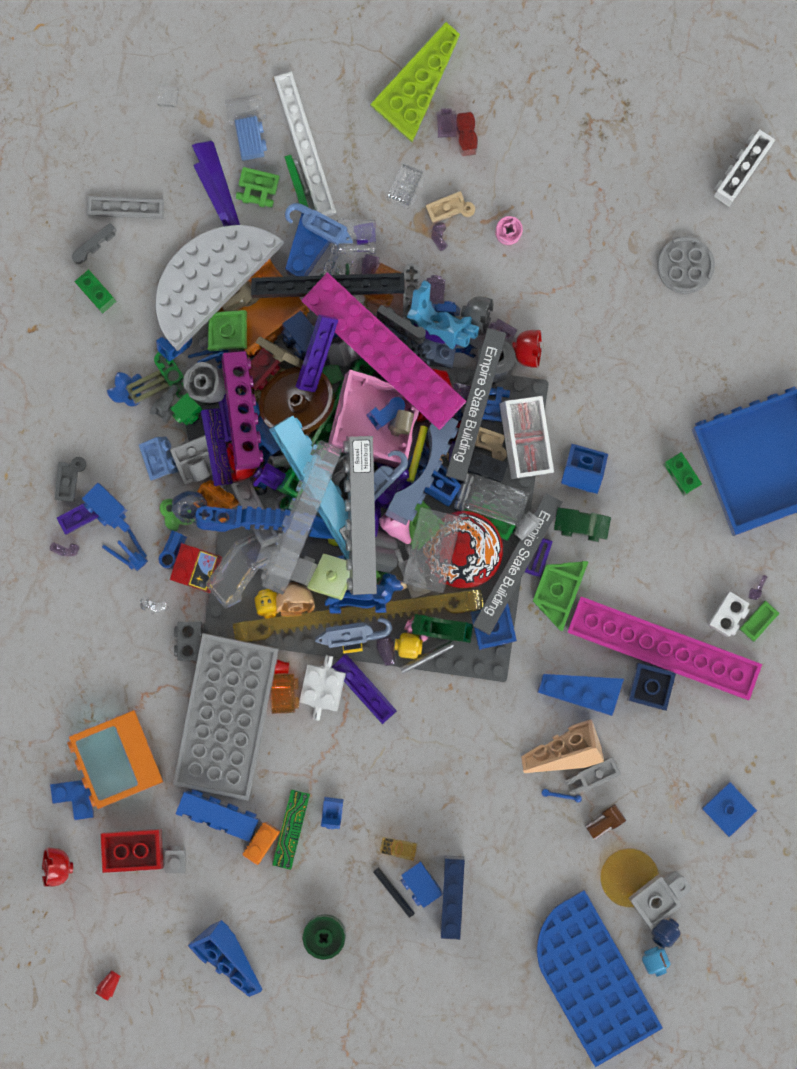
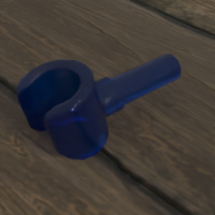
[455,344,477,358]

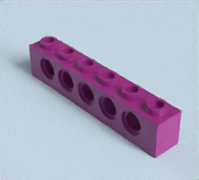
[221,351,263,470]

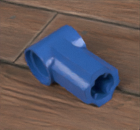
[158,530,188,569]

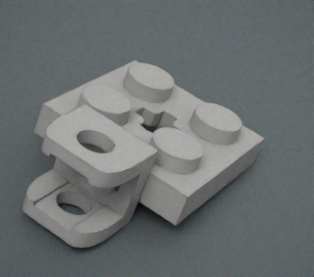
[628,871,691,930]

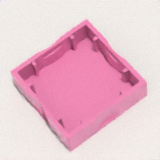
[327,370,419,468]

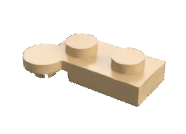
[426,191,475,224]
[475,427,507,461]

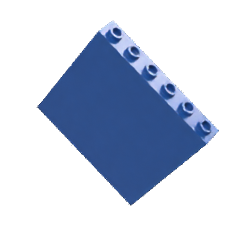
[692,386,797,536]

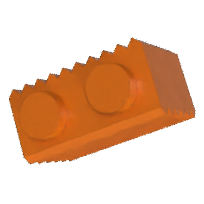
[243,822,281,865]

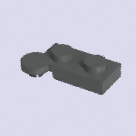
[54,457,87,502]

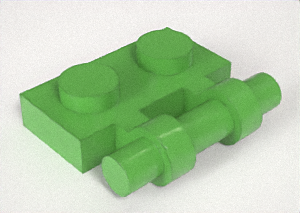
[236,167,280,208]

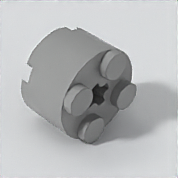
[183,362,226,404]

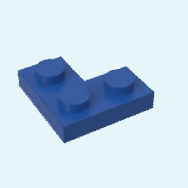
[50,780,94,820]

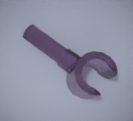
[748,575,768,600]

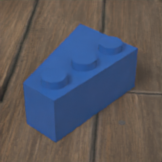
[285,213,331,276]
[406,442,461,507]

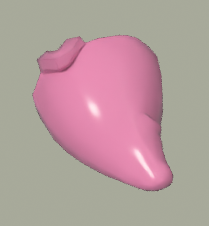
[379,513,411,544]

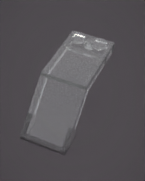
[206,527,305,609]

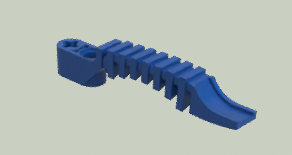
[195,506,334,539]

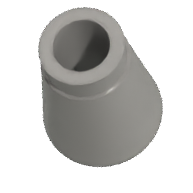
[514,511,541,540]

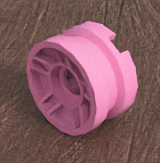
[495,216,523,245]

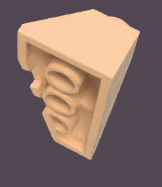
[521,719,604,773]

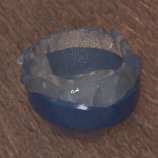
[171,491,209,524]

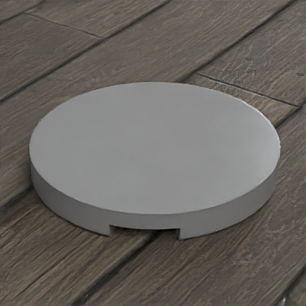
[657,236,715,294]

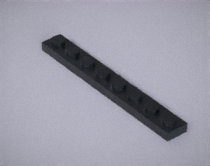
[251,273,405,298]

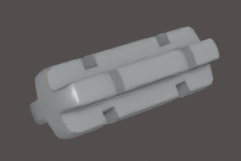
[454,474,474,511]

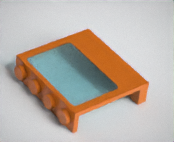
[67,710,163,809]

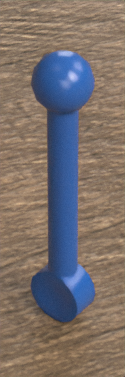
[542,789,582,803]

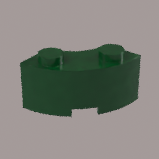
[554,507,611,542]

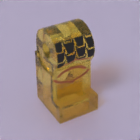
[380,837,418,861]

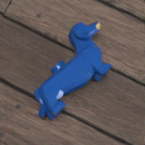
[324,573,407,613]

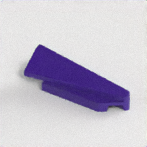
[192,141,240,227]

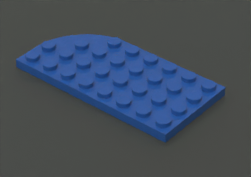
[537,890,663,1067]

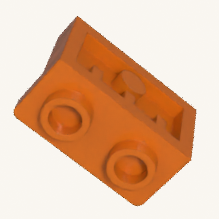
[192,480,239,522]

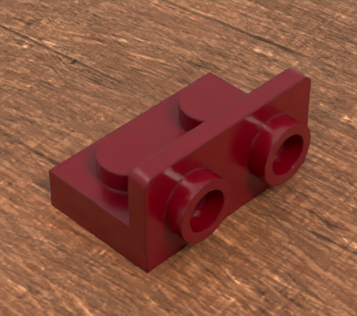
[238,348,281,391]

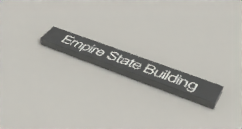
[446,328,506,482]
[473,493,563,636]

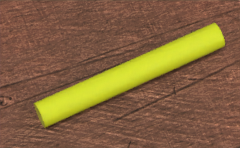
[407,426,428,483]

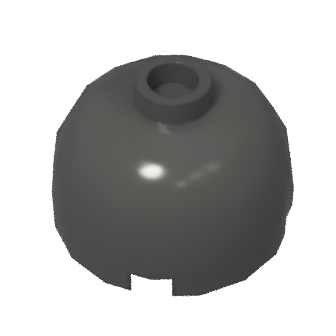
[461,296,494,335]

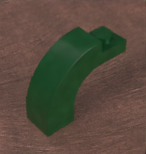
[411,614,473,643]

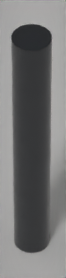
[373,867,415,918]

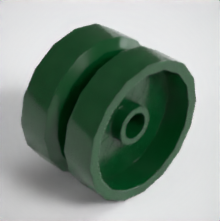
[302,914,346,960]

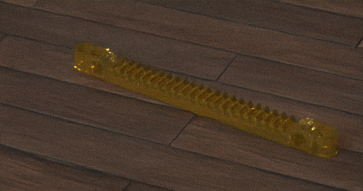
[233,590,483,642]

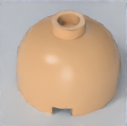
[276,582,315,617]

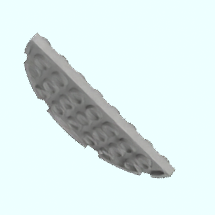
[156,225,284,351]

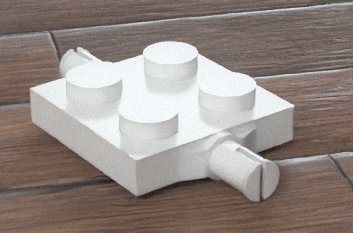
[299,655,346,721]

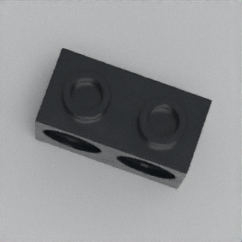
[468,451,508,484]

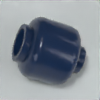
[651,918,681,948]

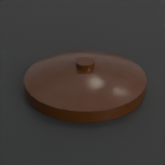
[259,367,335,435]

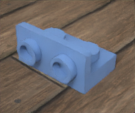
[139,436,178,481]

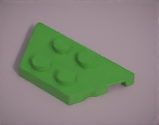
[533,561,588,631]

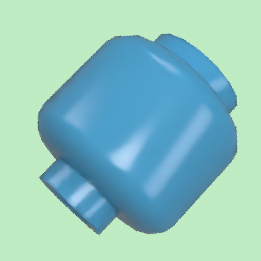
[642,946,671,977]

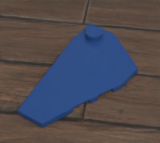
[188,920,263,997]

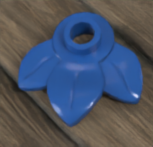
[107,372,144,407]

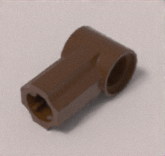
[585,804,626,840]

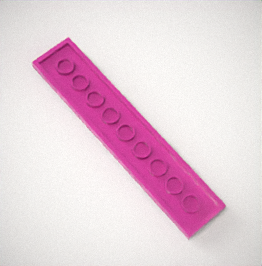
[301,272,466,430]
[567,597,762,701]

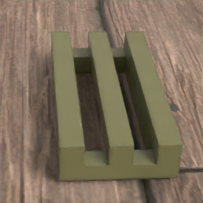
[126,370,169,404]

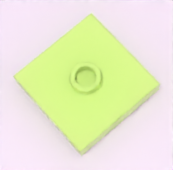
[307,553,350,600]

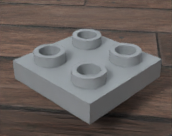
[170,435,212,485]

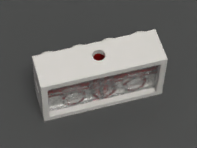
[499,396,554,479]

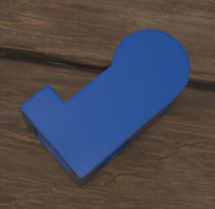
[156,337,193,362]
[366,397,405,431]

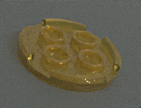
[600,848,659,908]

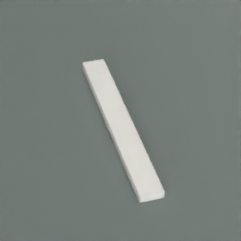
[274,71,336,217]

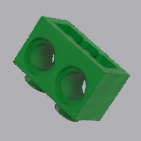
[74,269,117,314]
[663,452,702,497]

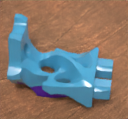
[407,280,479,349]

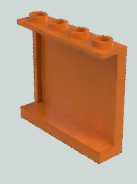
[217,259,310,357]

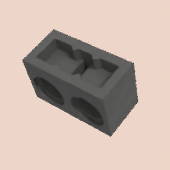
[174,622,203,661]

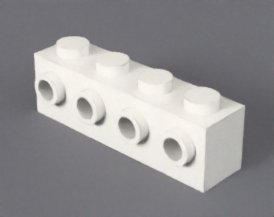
[714,129,775,207]

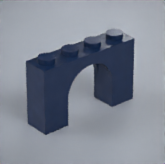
[440,855,465,940]

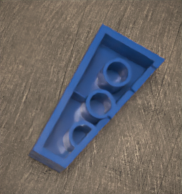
[537,674,624,716]
[175,789,260,842]

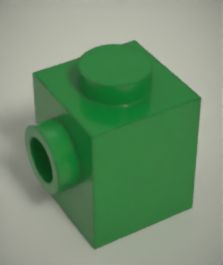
[170,393,203,425]

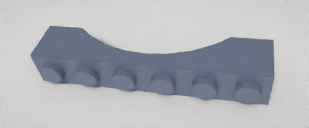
[385,418,459,525]

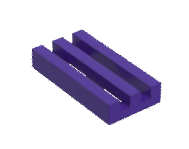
[524,538,553,578]

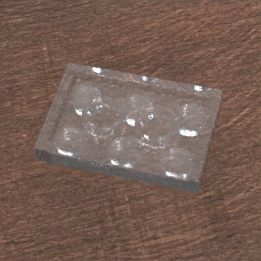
[464,475,530,527]

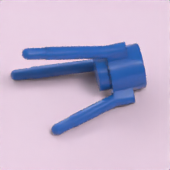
[188,350,229,369]
[102,529,148,571]

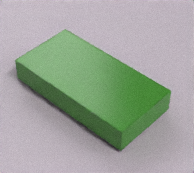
[739,600,780,642]

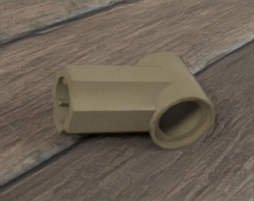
[222,281,259,311]
[388,410,414,437]

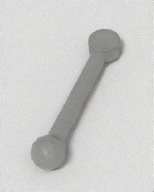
[293,158,310,195]

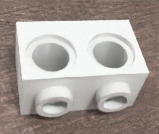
[708,592,750,637]

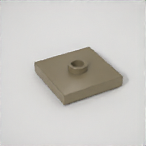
[256,337,304,368]

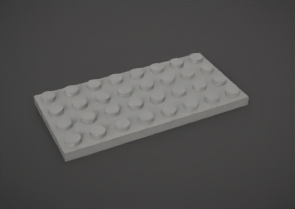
[173,633,279,801]

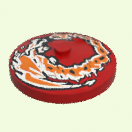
[426,511,503,588]

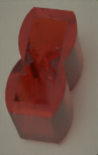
[456,112,478,156]

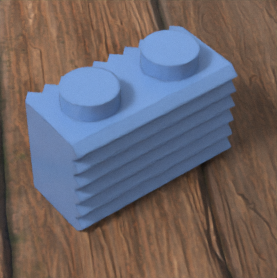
[235,116,267,161]

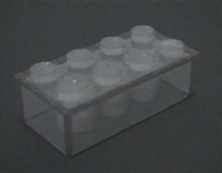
[403,507,462,593]

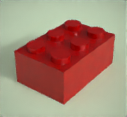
[100,829,164,873]

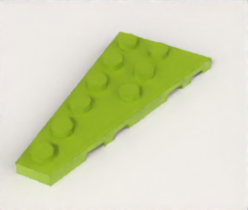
[370,22,460,143]

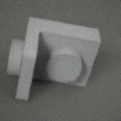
[164,846,186,873]

